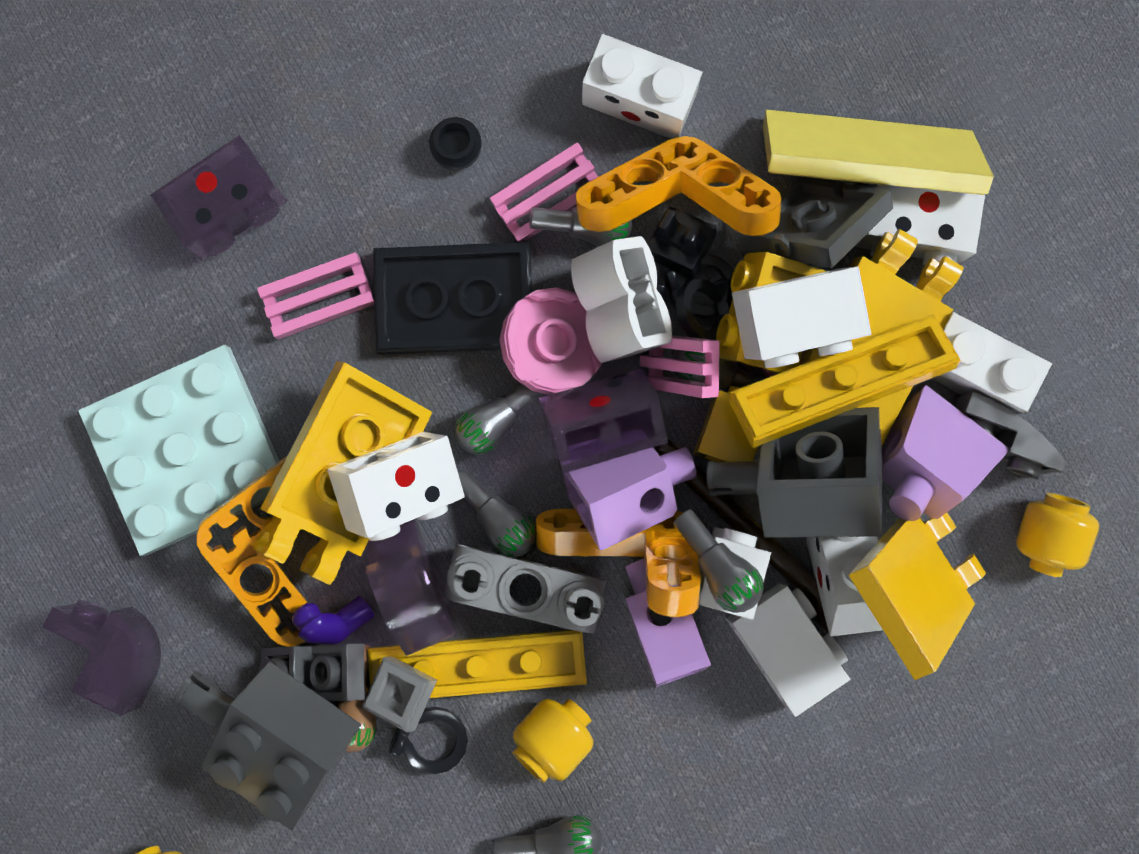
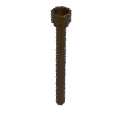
[654,439,829,633]

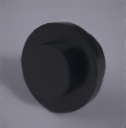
[429,117,482,170]

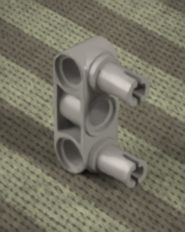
[442,544,607,634]

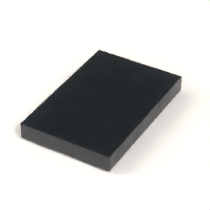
[373,242,533,355]

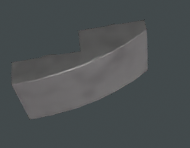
[953,392,1066,479]
[259,643,365,701]

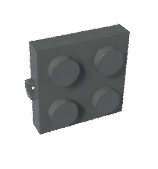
[737,177,893,268]

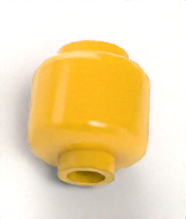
[1016,493,1099,577]
[512,698,593,783]

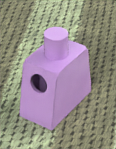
[882,385,1009,521]
[558,435,696,550]
[625,559,711,687]

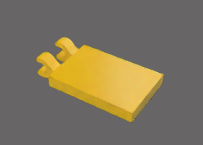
[799,229,964,445]
[253,361,433,585]
[848,512,986,680]

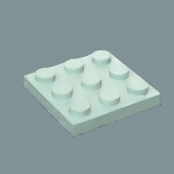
[78,345,280,556]

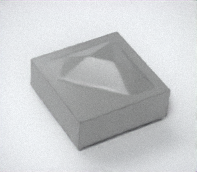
[361,656,437,732]

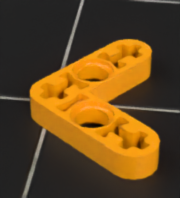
[576,136,781,236]
[196,455,308,647]
[536,509,701,617]

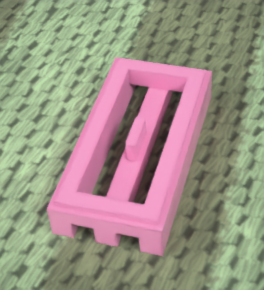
[490,142,598,242]
[257,252,374,340]
[640,336,720,398]

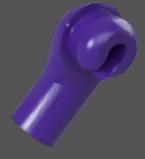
[291,596,374,645]

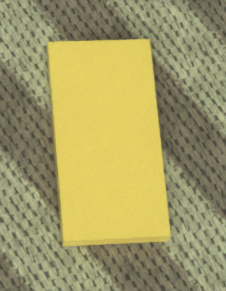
[762,110,994,195]

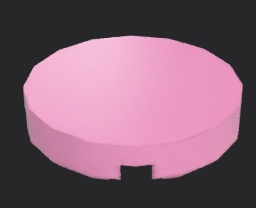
[499,287,602,395]

